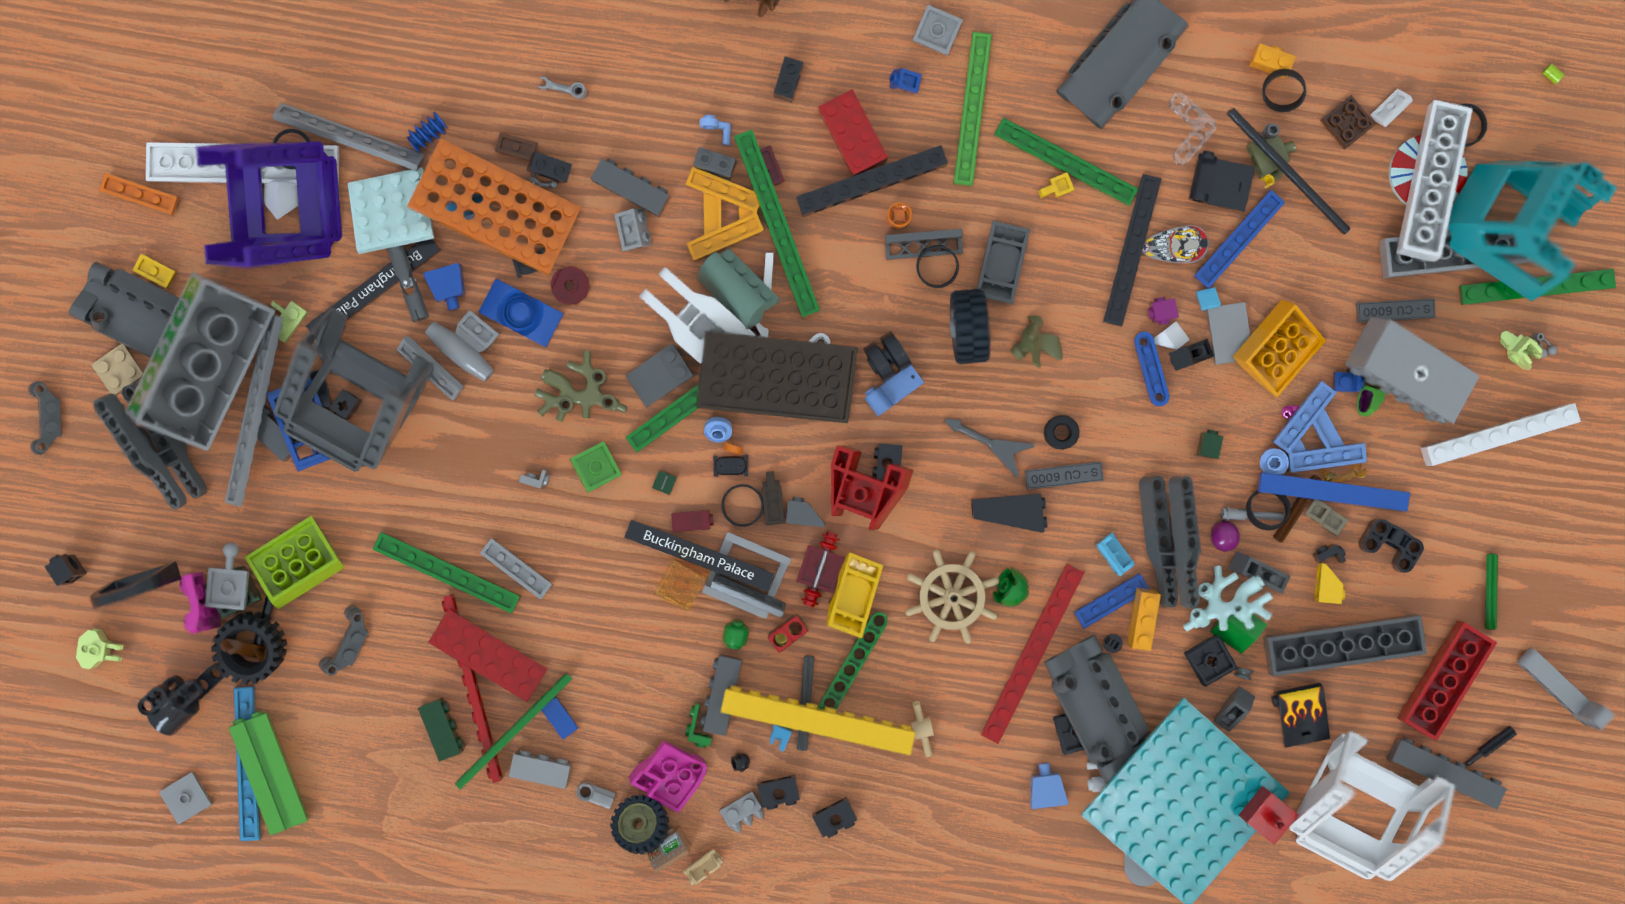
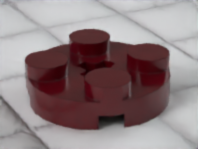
[551,266,590,305]

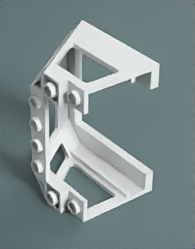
[1289,731,1455,881]

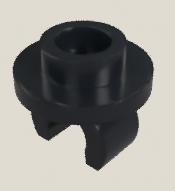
[1103,634,1123,653]

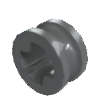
[1234,666,1253,680]

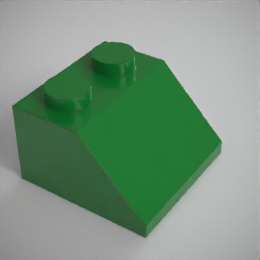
[1210,614,1268,654]

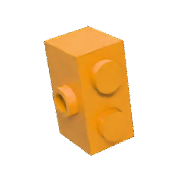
[1248,43,1296,79]

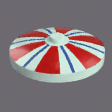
[1389,135,1467,205]

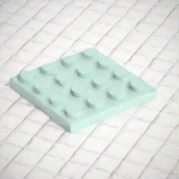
[348,167,434,254]

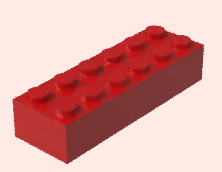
[1397,621,1497,742]

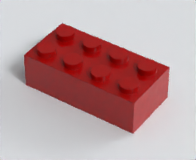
[818,89,888,177]

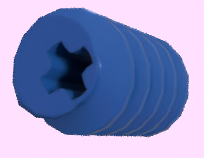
[406,112,449,152]

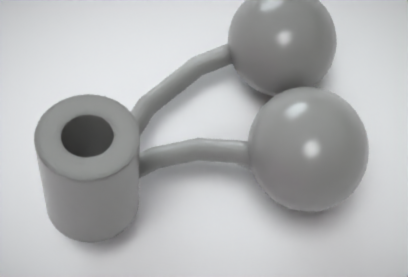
[1532,333,1558,358]

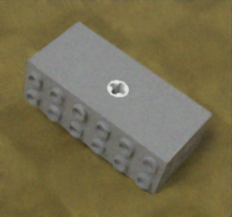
[1345,317,1480,424]

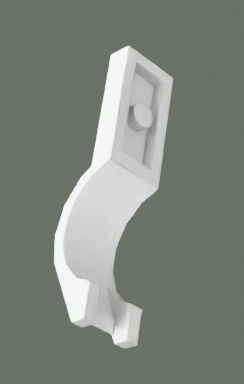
[756,253,774,337]

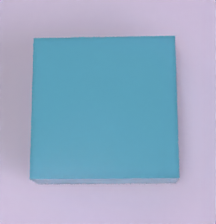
[1196,287,1221,311]

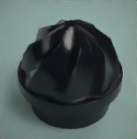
[731,753,750,772]

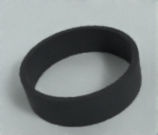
[1262,69,1306,112]
[1459,104,1487,147]
[916,245,959,288]
[721,484,764,527]
[1246,490,1291,531]

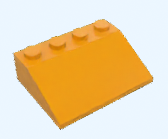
[1232,300,1326,398]

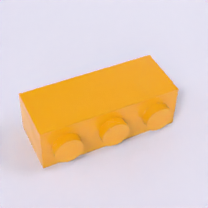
[1127,588,1161,651]

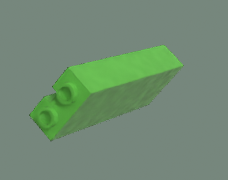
[229,710,309,836]

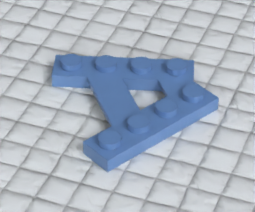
[1272,381,1367,473]

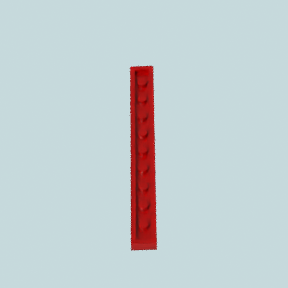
[981,564,1084,744]
[442,594,503,783]

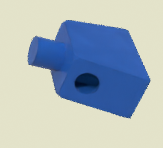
[423,263,465,311]

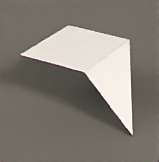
[1154,322,1190,350]

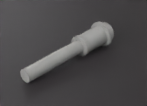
[1221,506,1284,521]

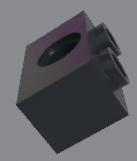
[774,56,803,103]
[526,152,572,184]
[872,444,902,480]
[45,554,87,586]
[757,775,800,810]
[812,797,857,838]

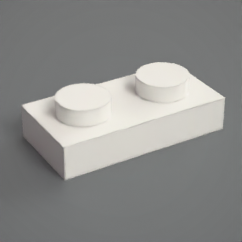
[1370,89,1413,127]

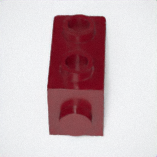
[671,510,714,532]

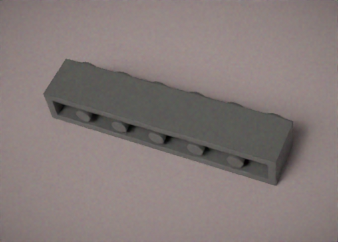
[1387,737,1507,809]

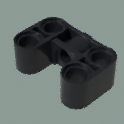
[1359,519,1424,573]

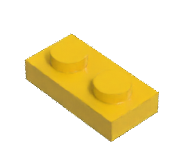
[132,254,177,289]

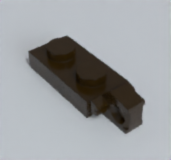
[762,471,785,525]

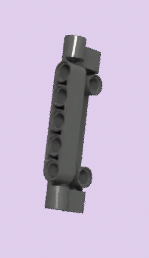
[1056,0,1189,129]
[69,261,179,358]
[1044,635,1149,784]

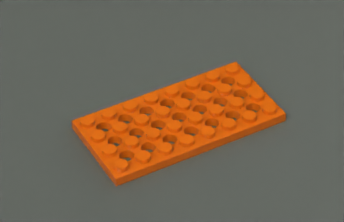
[407,139,581,276]

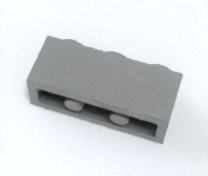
[509,750,572,789]

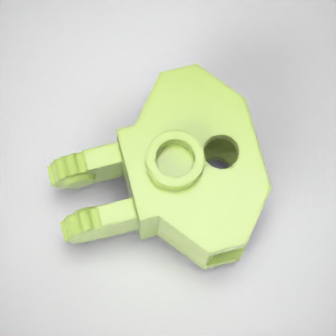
[1500,331,1543,370]
[76,628,124,669]

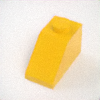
[1314,563,1346,604]

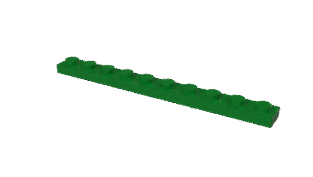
[734,130,820,318]

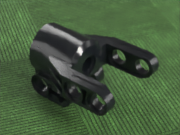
[137,663,225,736]

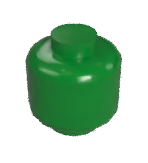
[722,619,749,649]

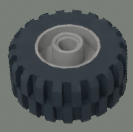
[950,289,990,364]

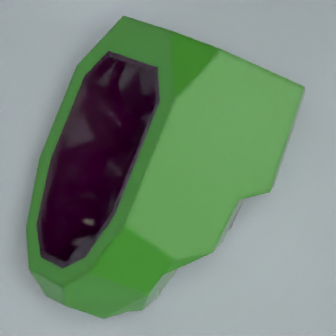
[1357,385,1386,417]

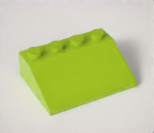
[245,516,345,609]

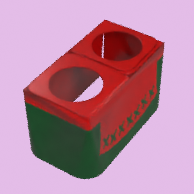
[767,614,808,653]

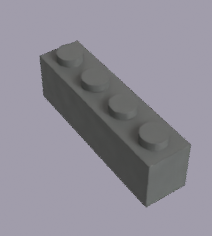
[591,159,670,218]
[700,654,742,736]

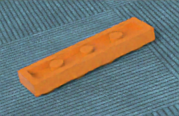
[99,173,179,216]

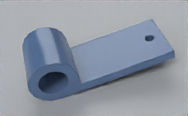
[864,365,924,417]

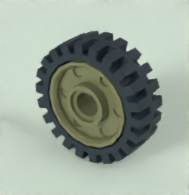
[610,795,669,855]

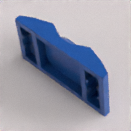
[478,279,564,348]

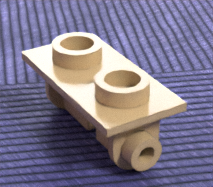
[683,849,724,885]

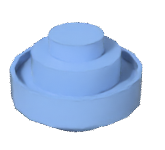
[704,417,732,442]
[1259,448,1289,475]

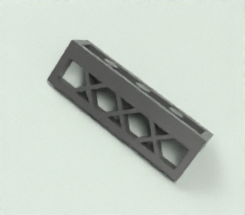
[884,229,963,260]

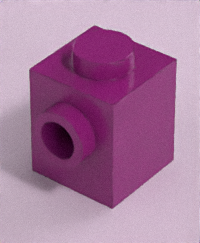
[1147,297,1179,325]

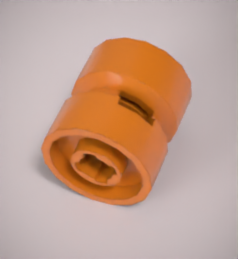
[886,202,912,230]

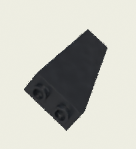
[971,494,1047,532]

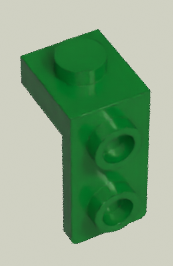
[685,702,713,748]

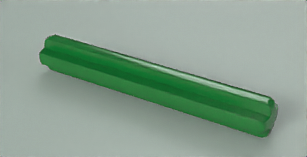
[1485,554,1498,630]

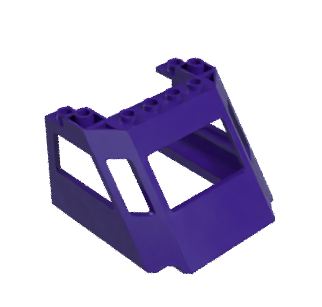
[196,141,342,267]

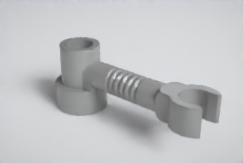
[538,77,587,100]

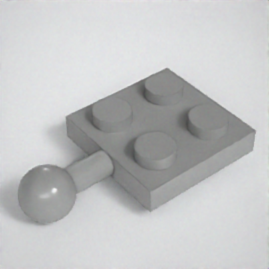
[205,542,249,610]

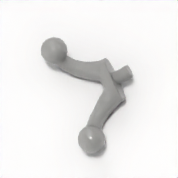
[530,173,557,188]

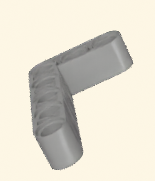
[1517,647,1615,731]

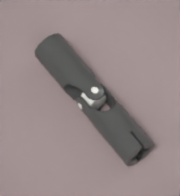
[387,245,429,322]

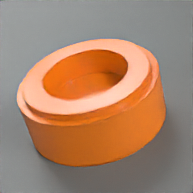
[723,442,743,455]

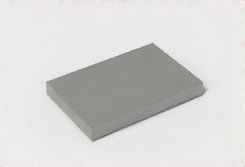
[1206,302,1250,365]

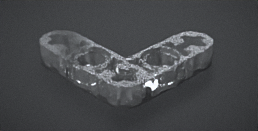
[1169,93,1217,165]

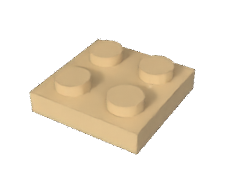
[91,344,144,396]

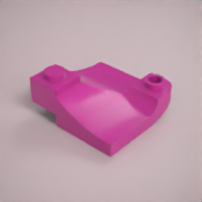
[180,572,222,634]
[629,740,707,813]

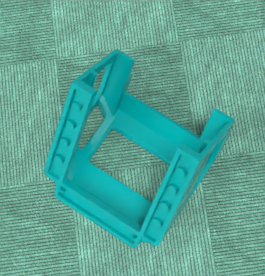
[1447,160,1617,301]

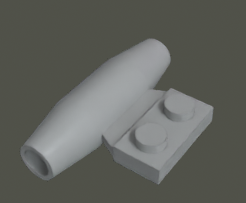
[425,310,500,382]

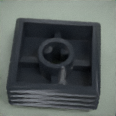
[1184,634,1238,687]
[1053,713,1084,755]

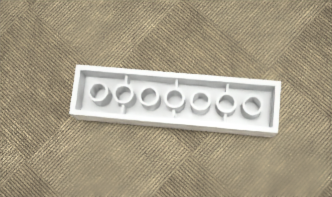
[1396,100,1472,262]

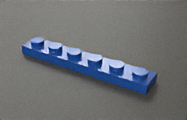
[1193,190,1285,289]

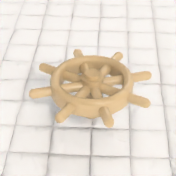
[905,549,999,644]

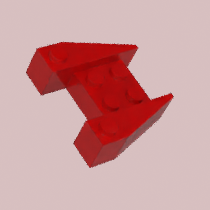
[831,445,914,530]

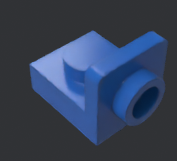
[889,68,922,94]
[1333,372,1364,392]

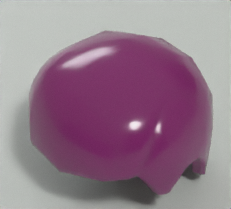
[1211,520,1240,552]

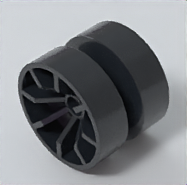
[863,331,912,382]

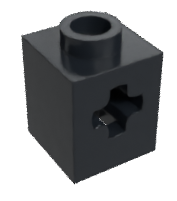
[330,389,363,420]

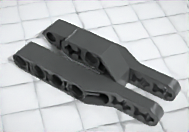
[93,380,207,509]
[1139,476,1201,609]

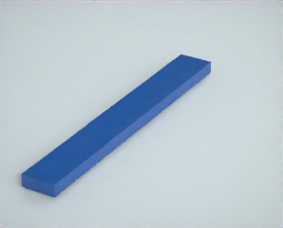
[1257,472,1410,512]

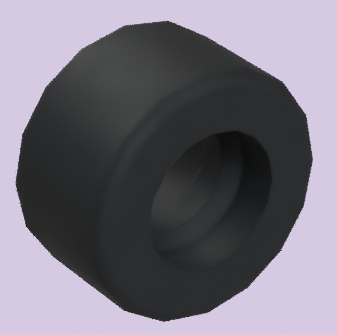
[1044,415,1080,450]

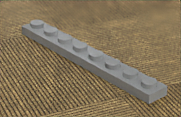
[273,103,425,171]

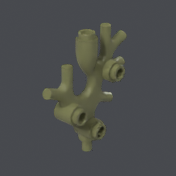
[534,351,628,422]

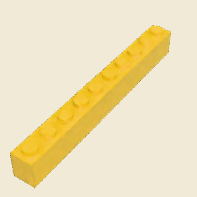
[721,685,916,755]

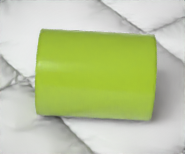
[1542,63,1565,84]

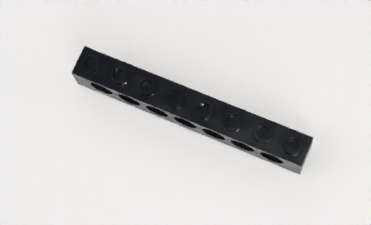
[796,145,948,217]

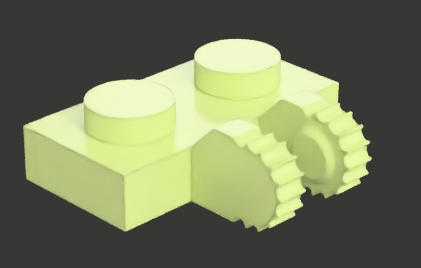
[270,301,309,343]

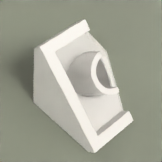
[264,181,299,220]

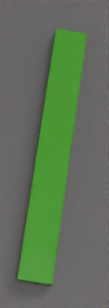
[953,32,992,186]

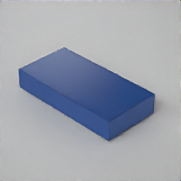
[542,697,579,739]

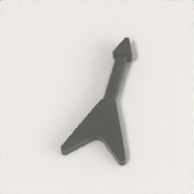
[944,419,1034,477]

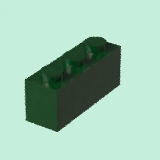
[418,697,465,762]

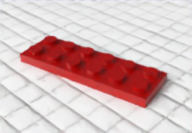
[427,609,547,702]

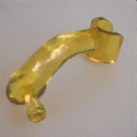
[1320,463,1367,482]

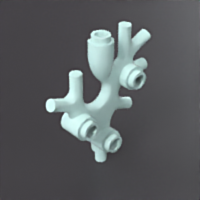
[1183,566,1273,632]

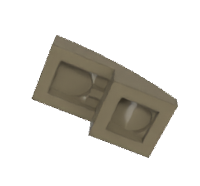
[1305,499,1348,536]

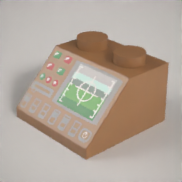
[647,826,692,873]

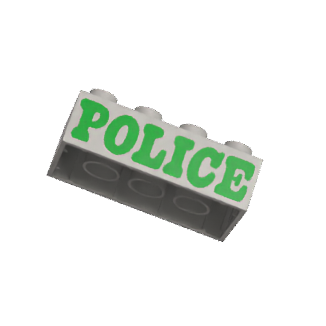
[125,271,275,451]

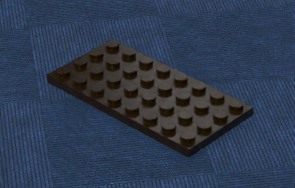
[696,330,858,423]

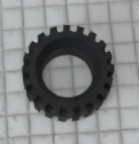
[211,612,287,685]

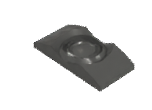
[977,221,1030,304]

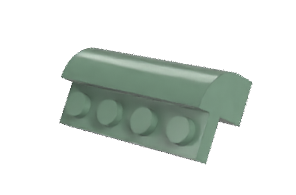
[697,248,780,330]

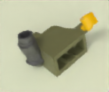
[1246,124,1296,189]

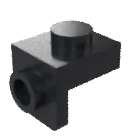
[1312,544,1346,563]

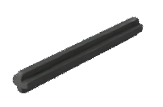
[797,655,814,751]

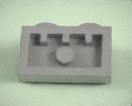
[614,208,651,252]

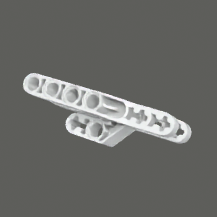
[639,267,756,364]

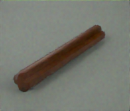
[1273,475,1322,542]

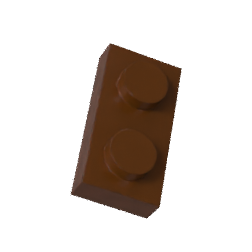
[495,133,538,161]

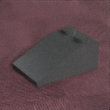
[626,343,694,408]

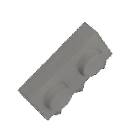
[719,790,764,833]

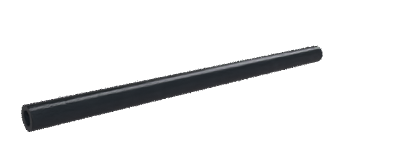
[1227,107,1350,235]

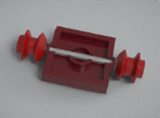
[796,531,845,608]

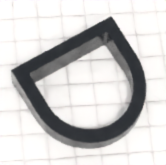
[90,561,182,609]

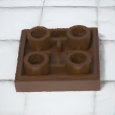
[1320,95,1375,150]

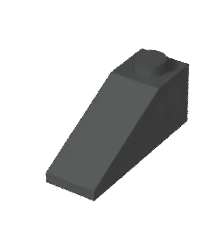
[1228,551,1290,594]

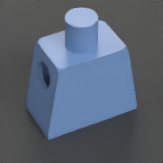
[1030,762,1068,809]

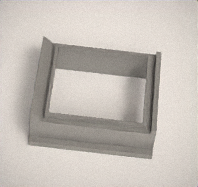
[702,532,791,619]

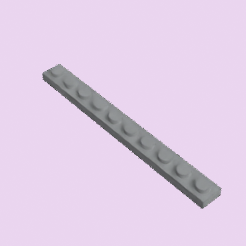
[224,315,283,507]

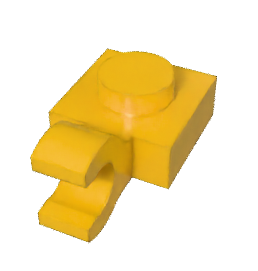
[1038,172,1075,198]

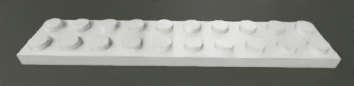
[146,142,339,185]

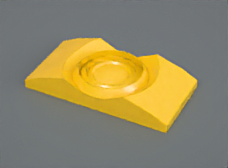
[826,552,884,638]

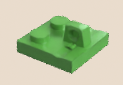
[569,441,622,493]

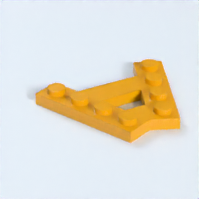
[685,167,764,261]

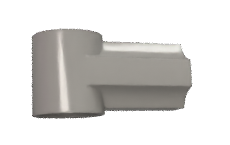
[577,781,616,809]

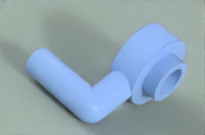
[699,115,731,146]

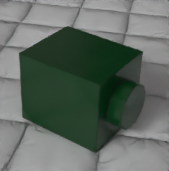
[1197,430,1223,459]

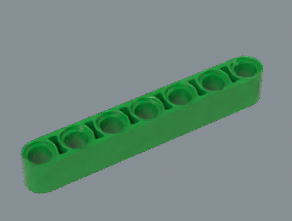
[817,611,888,710]

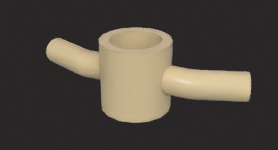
[911,701,934,757]

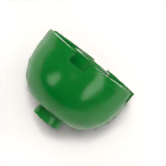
[993,567,1029,607]

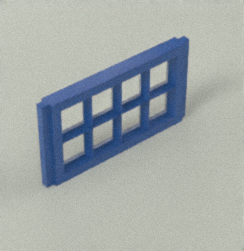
[266,377,330,472]

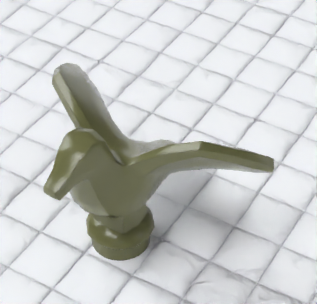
[1010,315,1062,368]

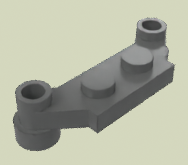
[28,382,61,455]
[319,605,369,676]

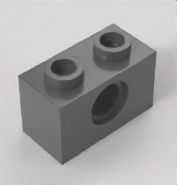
[693,147,737,180]

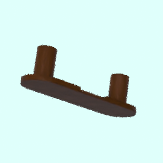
[220,638,265,661]

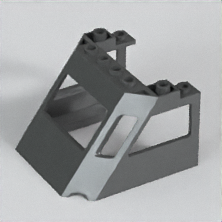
[273,307,434,472]

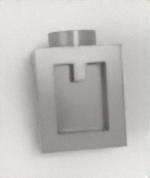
[519,469,550,489]

